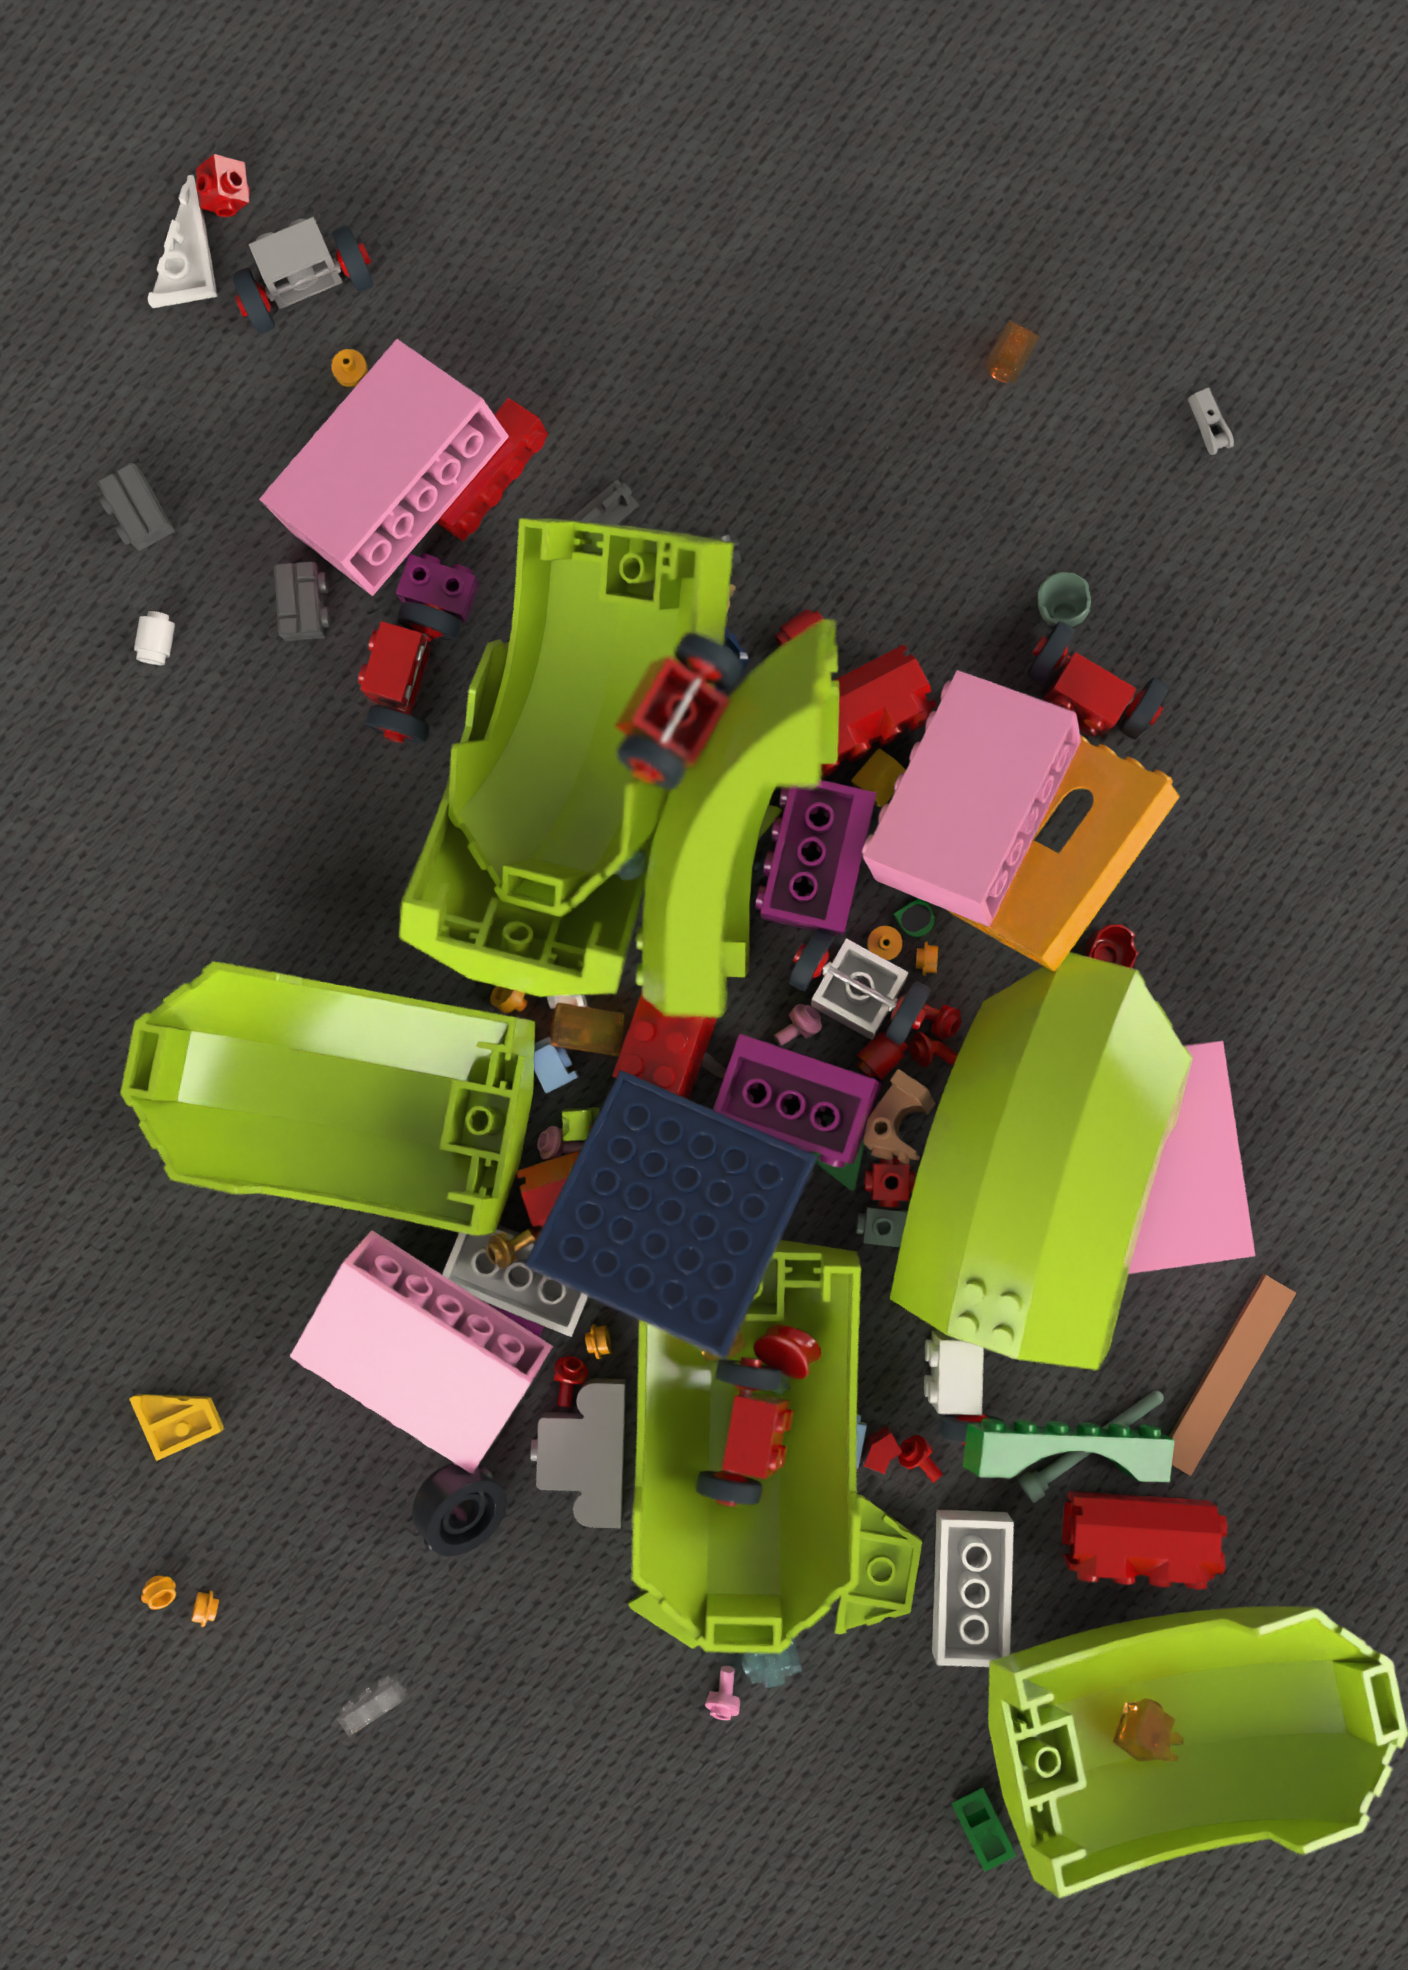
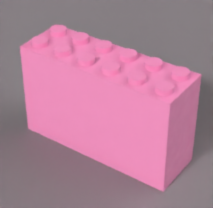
[259,339,509,596]
[862,670,1081,927]
[1128,1041,1255,1274]
[290,1230,553,1474]

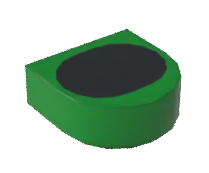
[892,898,934,938]

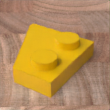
[129,1394,225,1461]

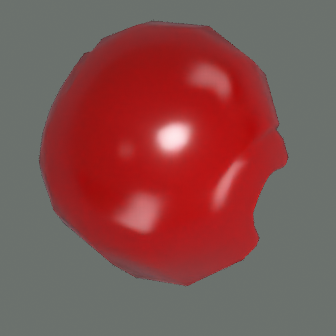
[1084,924,1139,968]

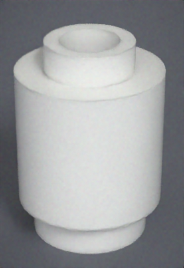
[134,611,175,665]

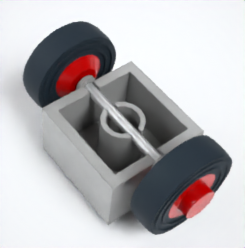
[232,217,374,334]

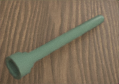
[1017,1390,1164,1503]

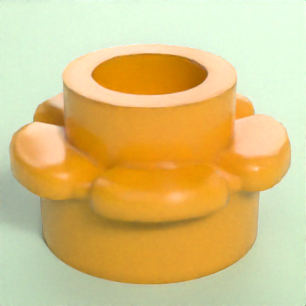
[916,942,938,976]
[585,1324,612,1359]
[141,1576,176,1610]
[191,1590,219,1627]

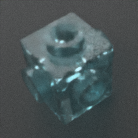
[742,1638,802,1688]

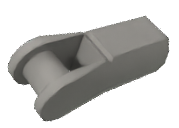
[1188,388,1234,455]

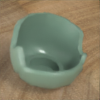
[1038,572,1091,627]

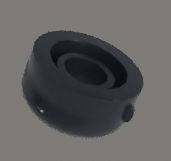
[412,1463,507,1556]

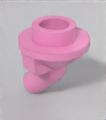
[773,1004,822,1046]
[537,1126,585,1160]
[705,1666,740,1720]

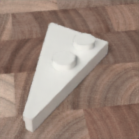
[148,175,218,308]

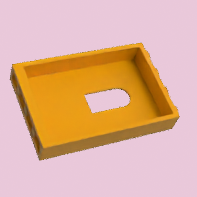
[947,735,1179,972]

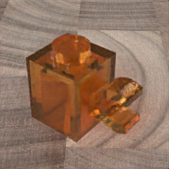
[985,320,1040,384]
[1113,1699,1184,1762]

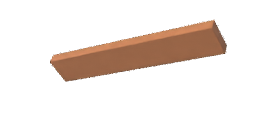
[1169,1274,1296,1476]

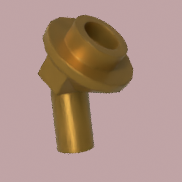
[486,1228,538,1269]

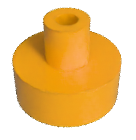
[331,349,368,387]
[867,926,903,961]
[490,985,527,1013]

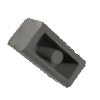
[97,464,175,551]
[274,562,331,641]

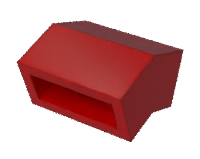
[860,1426,903,1474]

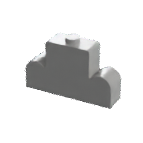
[531,1378,626,1528]

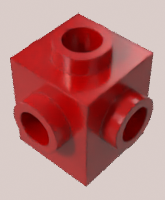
[196,154,250,217]
[864,1156,915,1207]

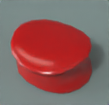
[753,1324,822,1379]

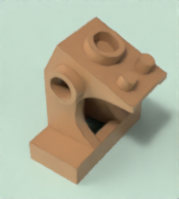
[864,1069,935,1164]

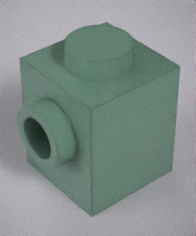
[856,1205,908,1247]

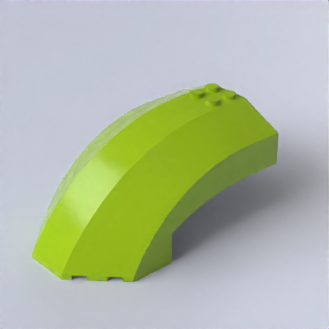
[448,518,733,916]
[637,619,839,1017]
[400,639,659,997]
[890,952,1193,1370]
[120,961,535,1236]
[632,1240,861,1653]
[988,1606,1408,1898]

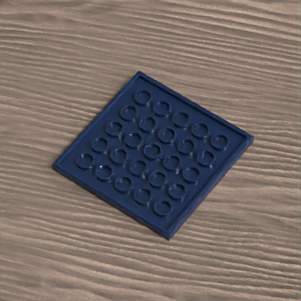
[524,1070,817,1360]

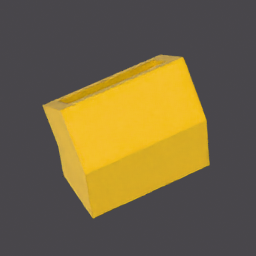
[851,748,906,807]

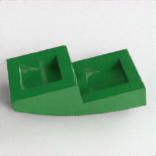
[951,1787,1016,1872]

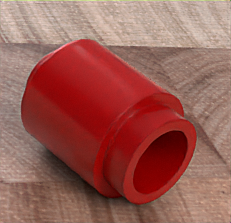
[774,609,824,648]
[856,1029,909,1080]

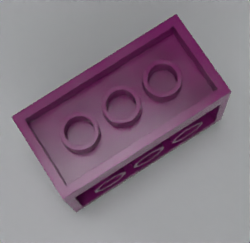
[755,780,876,937]
[713,1034,882,1168]

